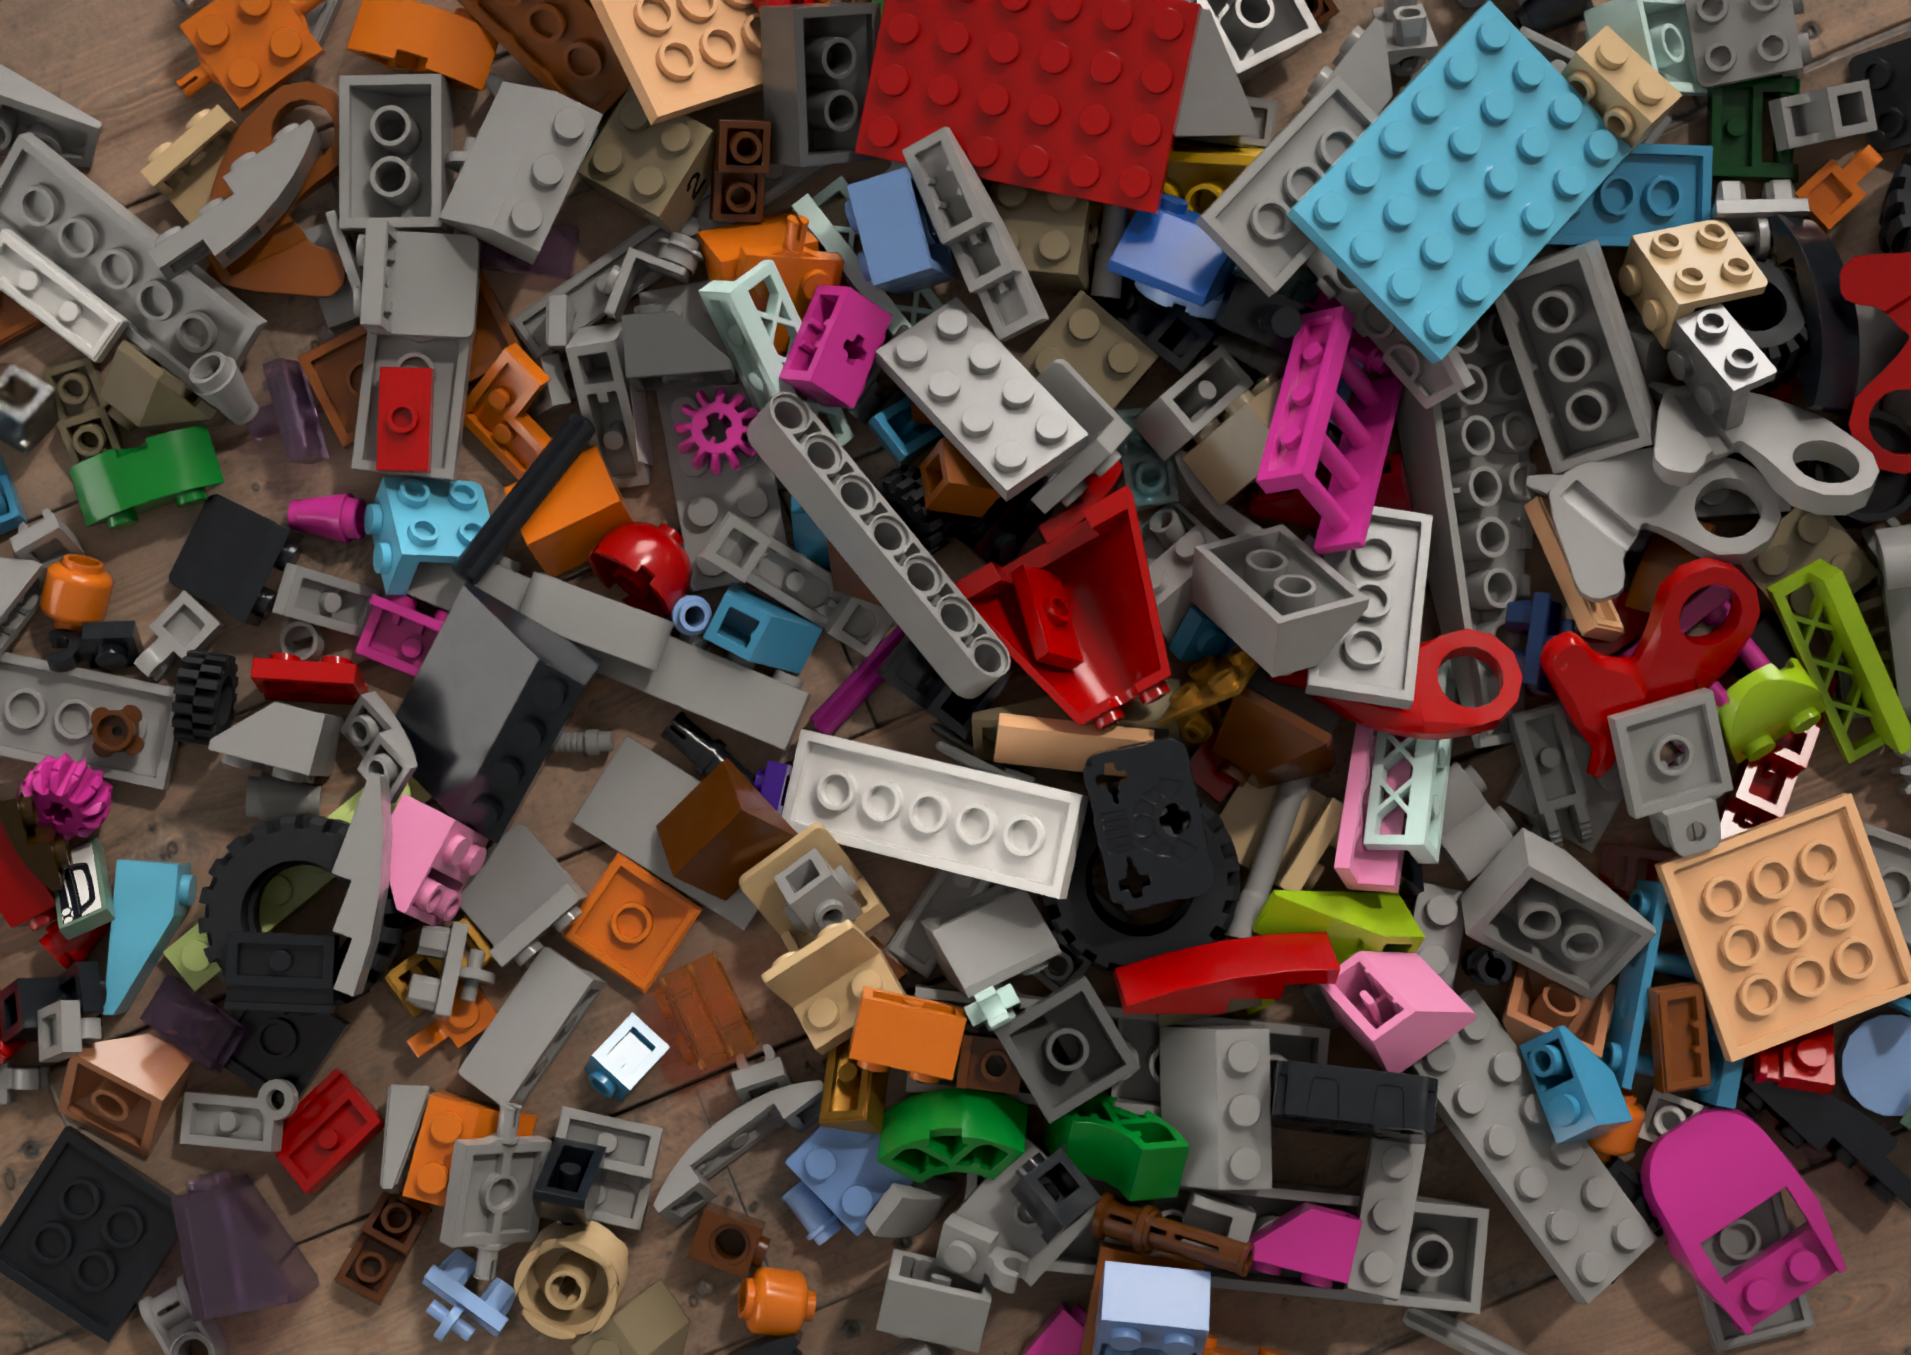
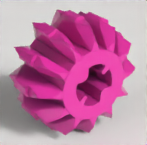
[674,386,758,475]
[23,752,113,841]

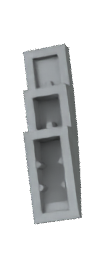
[902,127,1049,342]
[331,772,392,996]

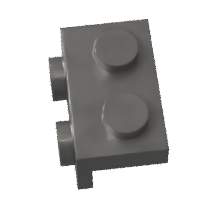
[1667,303,1777,431]

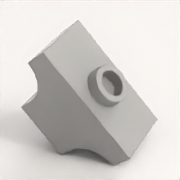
[1768,79,1878,152]

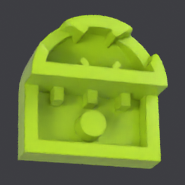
[1716,658,1827,764]

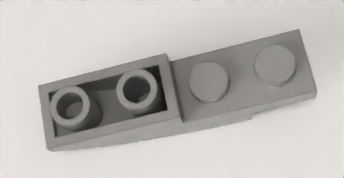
[147,119,322,281]

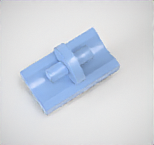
[422,1248,516,1342]

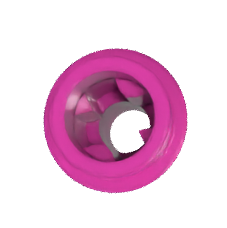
[287,493,367,544]

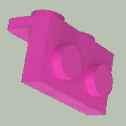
[355,594,449,677]

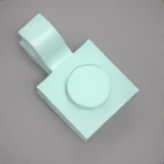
[964,983,1022,1032]

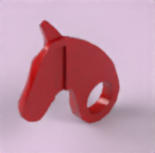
[1839,252,1911,474]
[1539,557,1760,778]
[1268,628,1523,740]

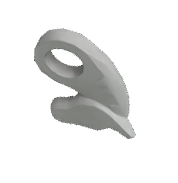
[1648,381,1879,515]
[1526,448,1781,603]

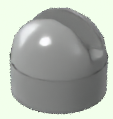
[280,621,325,661]

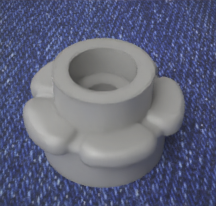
[656,232,705,276]

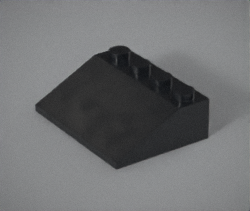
[395,581,603,844]

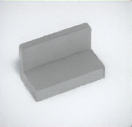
[303,210,363,331]

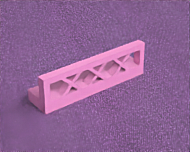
[1334,723,1415,893]

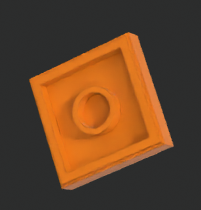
[561,852,704,994]

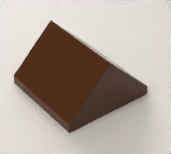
[656,758,797,901]

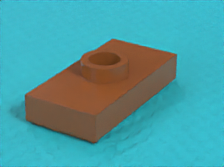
[1647,981,1711,1094]

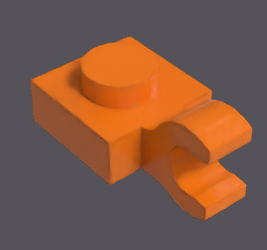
[1794,145,1883,232]
[406,983,498,1058]

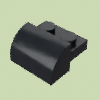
[876,634,1020,740]

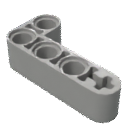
[1874,524,1911,719]

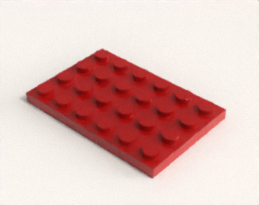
[855,0,1202,215]

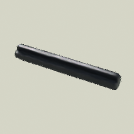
[452,412,595,585]

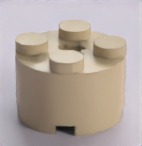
[514,1220,629,1340]

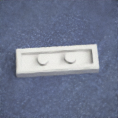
[0,229,130,363]

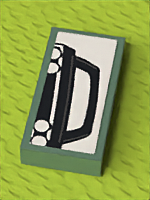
[54,837,115,940]

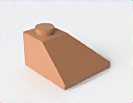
[1502,961,1616,1059]
[57,1034,194,1158]

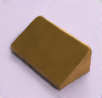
[819,1038,890,1134]

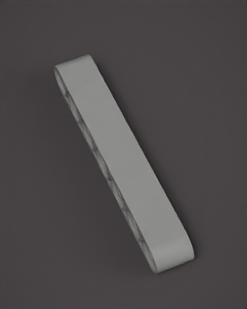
[747,392,1011,699]

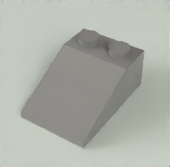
[1461,828,1656,1001]

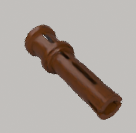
[1091,1192,1255,1277]

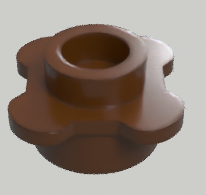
[90,705,145,758]

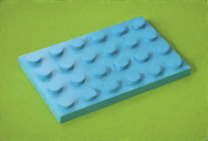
[1286,0,1632,364]

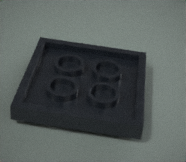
[0,1126,198,1343]

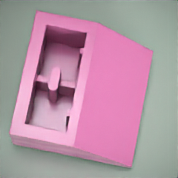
[389,793,490,926]
[1319,951,1477,1073]

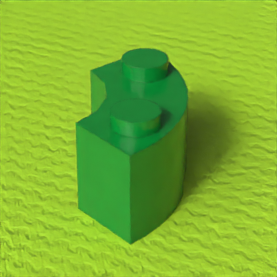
[69,424,224,530]
[877,1089,1028,1184]
[1042,1093,1190,1201]

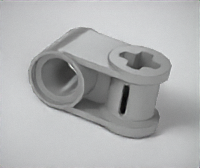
[139,1273,229,1355]

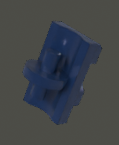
[1505,592,1588,695]

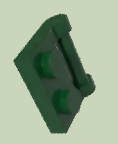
[1706,77,1801,183]

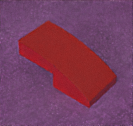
[1038,460,1123,544]

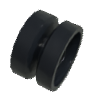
[1795,410,1911,528]

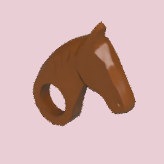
[206,81,347,298]

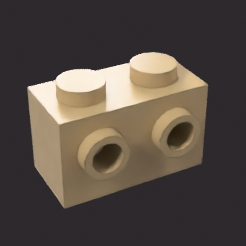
[1561,25,1682,156]

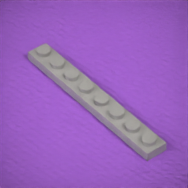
[1344,882,1464,1301]

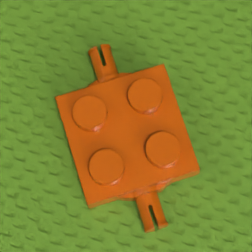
[176,0,326,112]
[735,215,844,356]

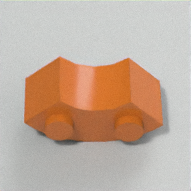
[346,0,499,91]

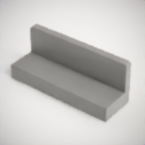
[458,947,607,1106]

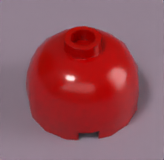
[588,521,693,619]

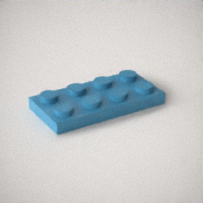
[1546,143,1713,248]

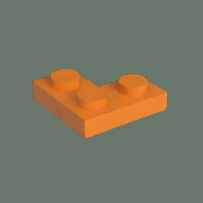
[464,343,552,480]

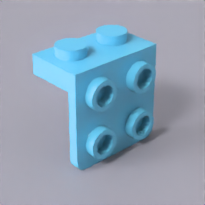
[364,477,497,595]

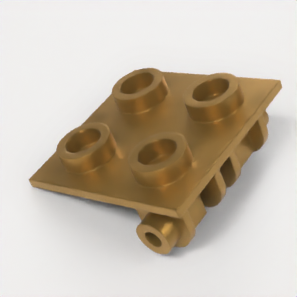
[1158,644,1259,744]

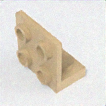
[761,920,906,1056]

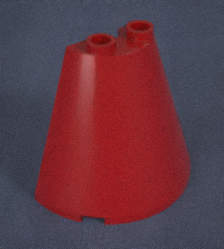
[954,485,1172,731]

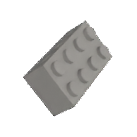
[1495,238,1657,474]

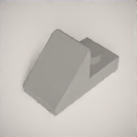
[272,563,381,637]

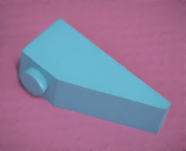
[103,859,197,1015]

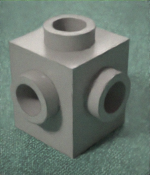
[774,847,863,937]

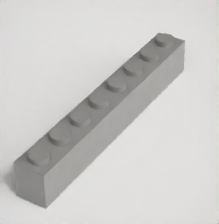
[407,555,811,751]

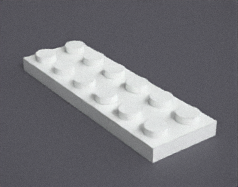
[782,729,1089,899]

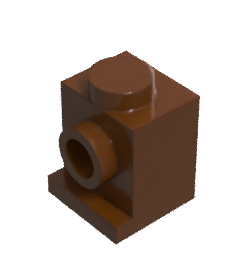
[956,1031,1025,1095]

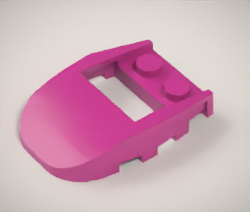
[1640,1107,1847,1335]

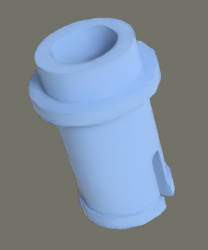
[665,595,712,636]
[780,1181,843,1246]

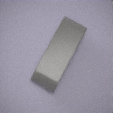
[519,571,674,672]

